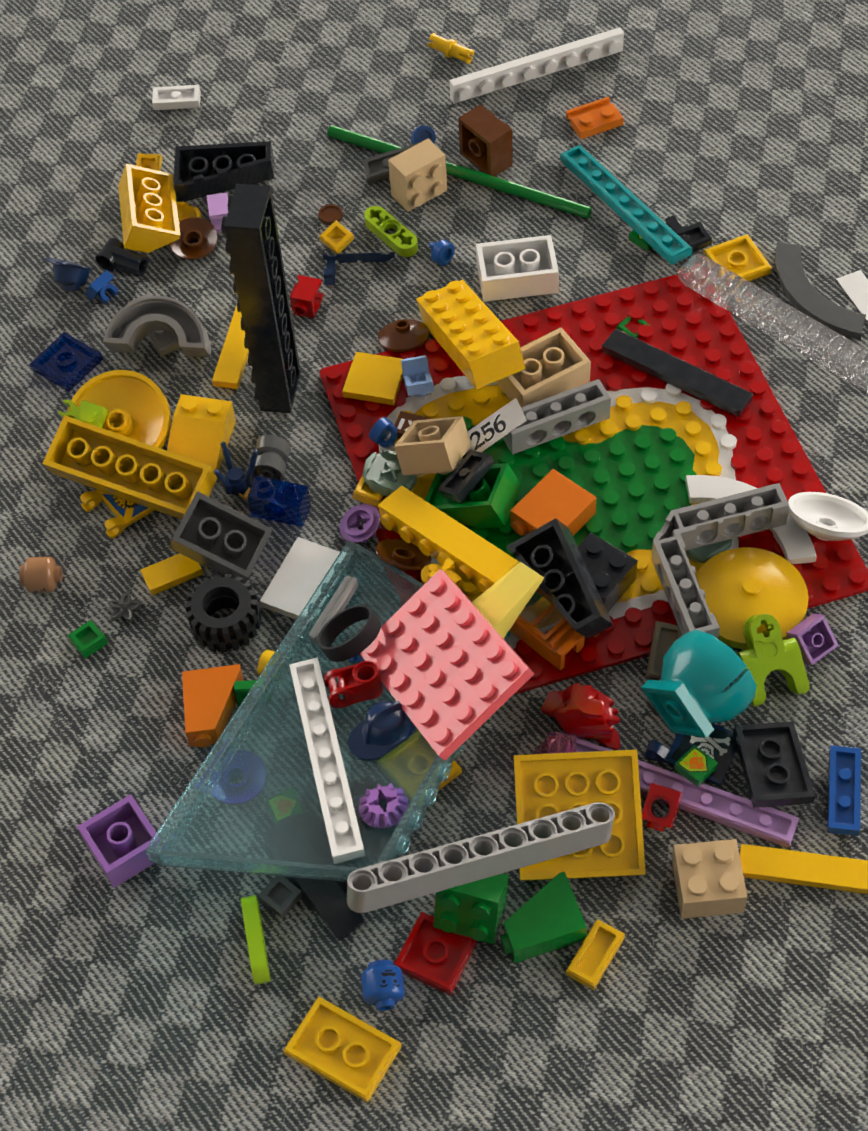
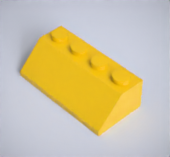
[118,164,181,253]

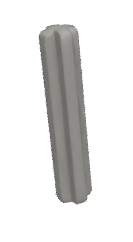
[308,575,359,645]

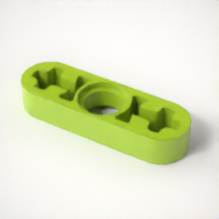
[364,206,418,257]
[241,895,271,985]

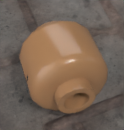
[19,556,63,593]

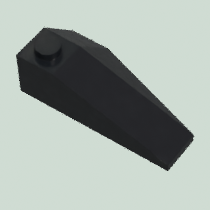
[263,814,364,941]

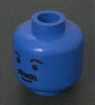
[361,960,405,1011]

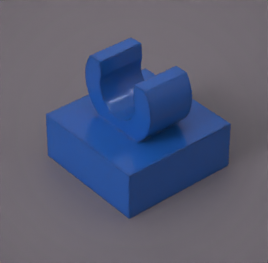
[85,270,118,305]

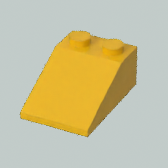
[167,394,236,470]

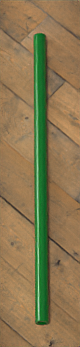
[327,125,592,219]

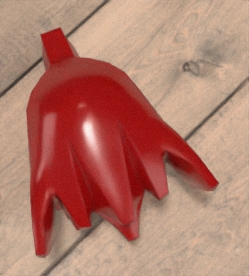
[541,683,620,750]

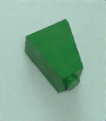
[500,872,587,964]

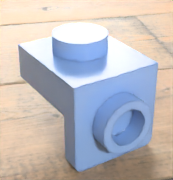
[401,355,434,397]

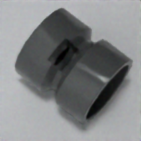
[252,435,291,486]

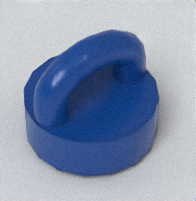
[411,125,436,144]
[429,240,455,266]
[369,417,397,448]

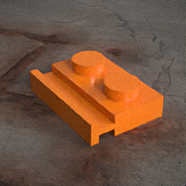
[566,97,624,139]

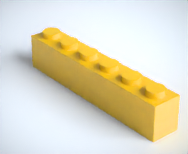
[378,485,519,593]

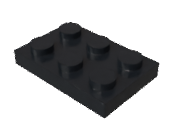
[733,721,816,808]

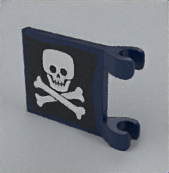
[645,724,737,787]

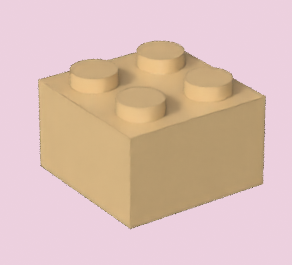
[388,139,447,212]
[394,416,471,477]
[672,839,748,919]

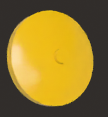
[67,370,171,449]
[696,547,808,650]

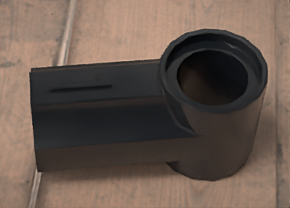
[95,238,149,276]

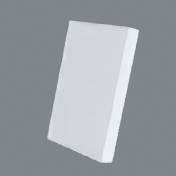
[260,537,348,625]

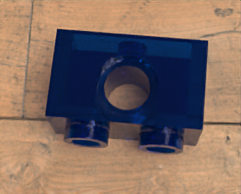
[247,476,311,527]

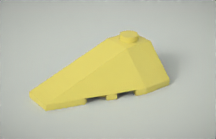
[472,562,544,639]

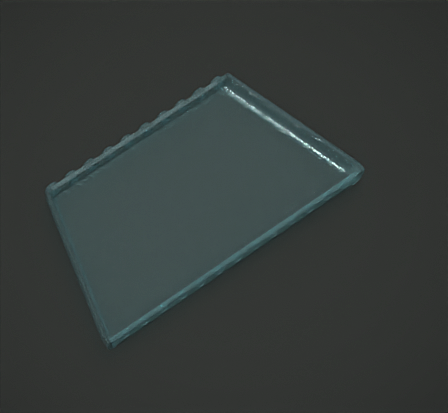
[146,541,510,882]

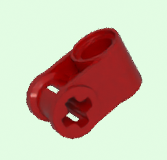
[324,661,384,708]

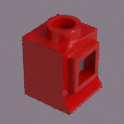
[289,275,324,318]

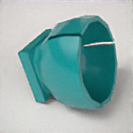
[640,629,756,738]

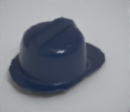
[45,258,94,291]
[348,701,416,760]

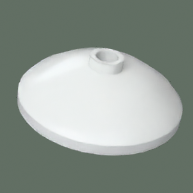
[788,492,868,541]

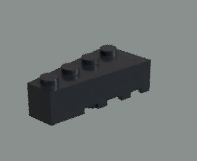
[173,141,275,202]
[507,518,613,639]

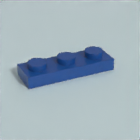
[827,745,861,836]

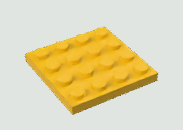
[513,750,646,881]

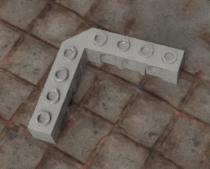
[651,483,790,638]

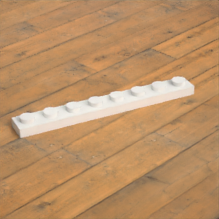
[450,27,624,104]
[289,657,366,864]

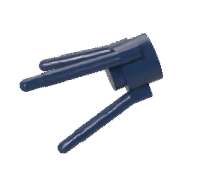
[214,442,258,495]

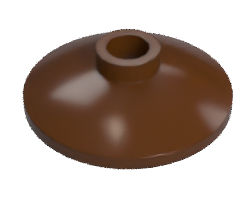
[169,217,218,260]
[378,319,429,352]
[376,539,432,572]

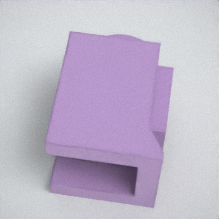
[207,192,229,233]

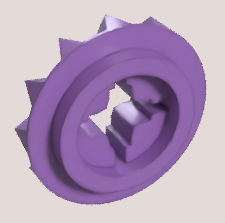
[340,504,382,545]
[359,783,409,828]

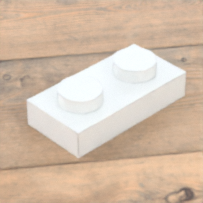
[152,85,201,110]

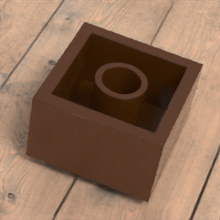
[458,104,513,176]

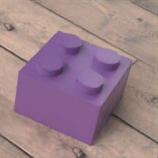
[77,794,167,888]

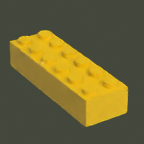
[416,280,526,389]
[42,415,217,520]

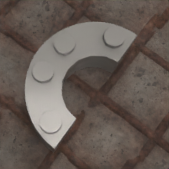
[103,296,211,357]

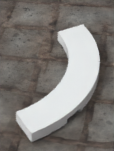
[685,475,817,564]

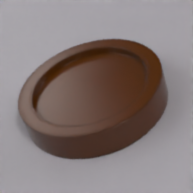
[318,204,343,225]

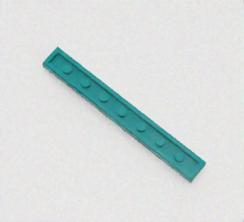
[560,145,692,265]

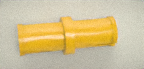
[427,33,474,64]

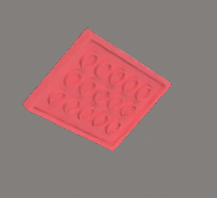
[360,569,534,761]

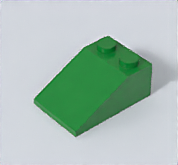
[425,463,522,529]

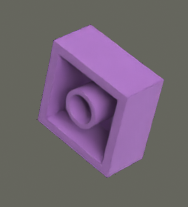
[786,613,839,665]

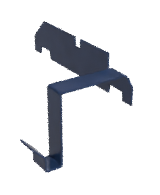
[322,252,395,285]

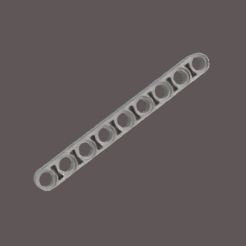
[347,802,615,913]

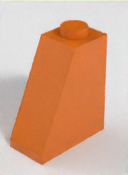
[182,664,244,748]

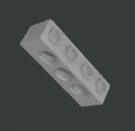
[502,379,611,455]

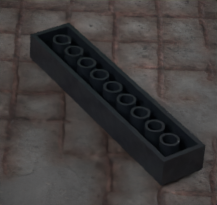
[221,184,301,413]

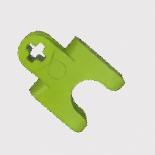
[736,614,809,707]

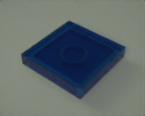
[29,332,103,392]

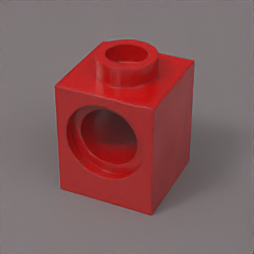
[642,783,683,832]

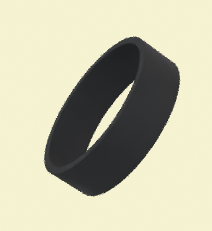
[317,604,381,662]

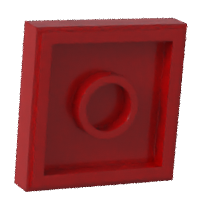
[394,911,478,995]

